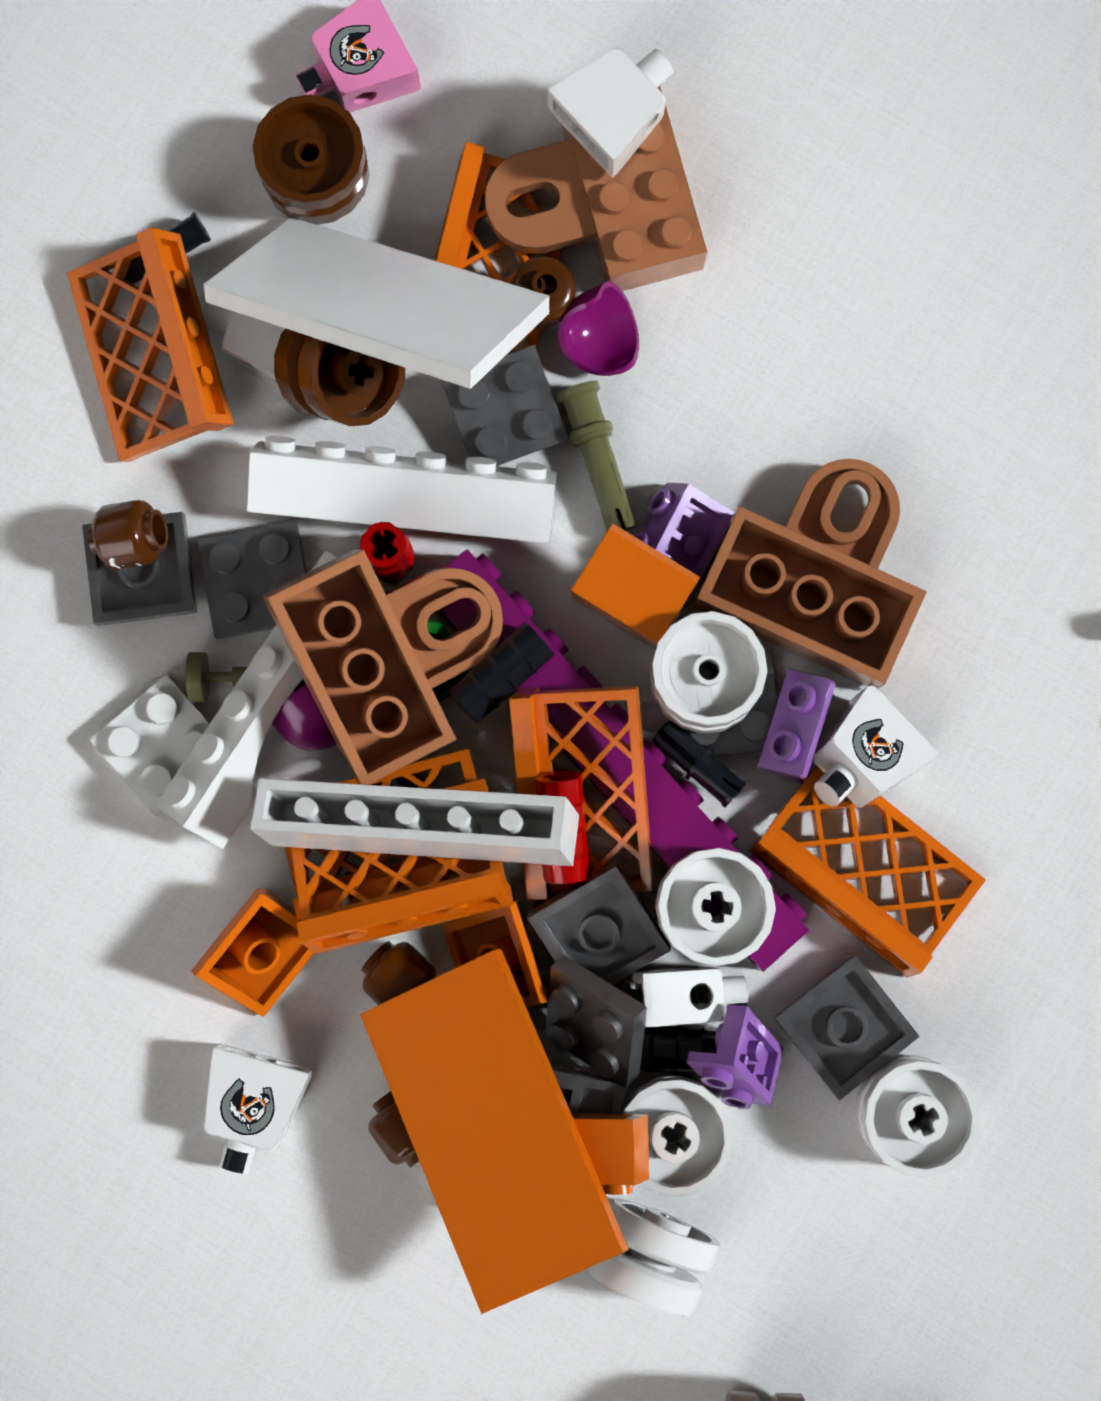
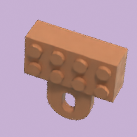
[485,86,707,291]
[693,459,927,689]
[262,549,503,785]

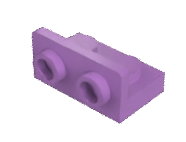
[634,483,735,601]
[758,669,835,784]
[687,1005,784,1109]

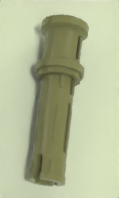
[556,381,638,533]

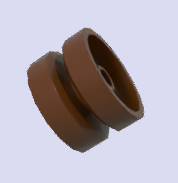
[252,94,370,225]
[274,328,405,426]

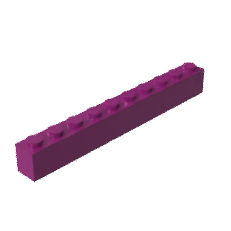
[438,549,809,972]

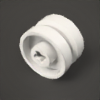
[649,611,768,734]
[655,848,776,966]
[854,1055,981,1178]
[621,1073,733,1196]
[587,1199,720,1317]

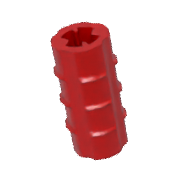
[360,522,414,583]
[535,771,590,884]

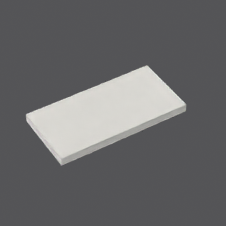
[203,217,549,389]

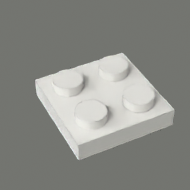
[90,674,210,817]

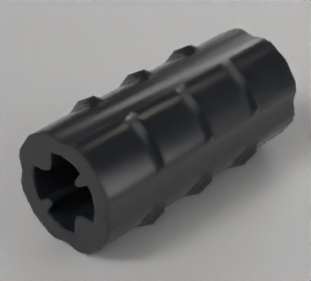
[448,622,555,724]
[640,1025,717,1077]

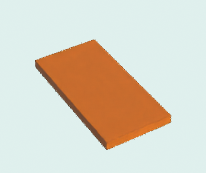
[360,949,629,1314]

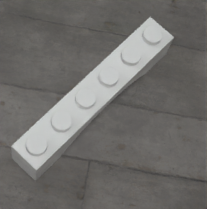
[155,551,387,850]

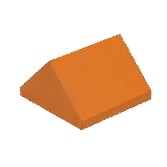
[571,524,700,649]
[191,888,314,1017]
[442,901,548,1008]

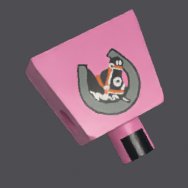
[295,0,421,112]

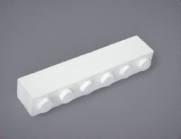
[247,436,557,544]
[250,778,579,866]

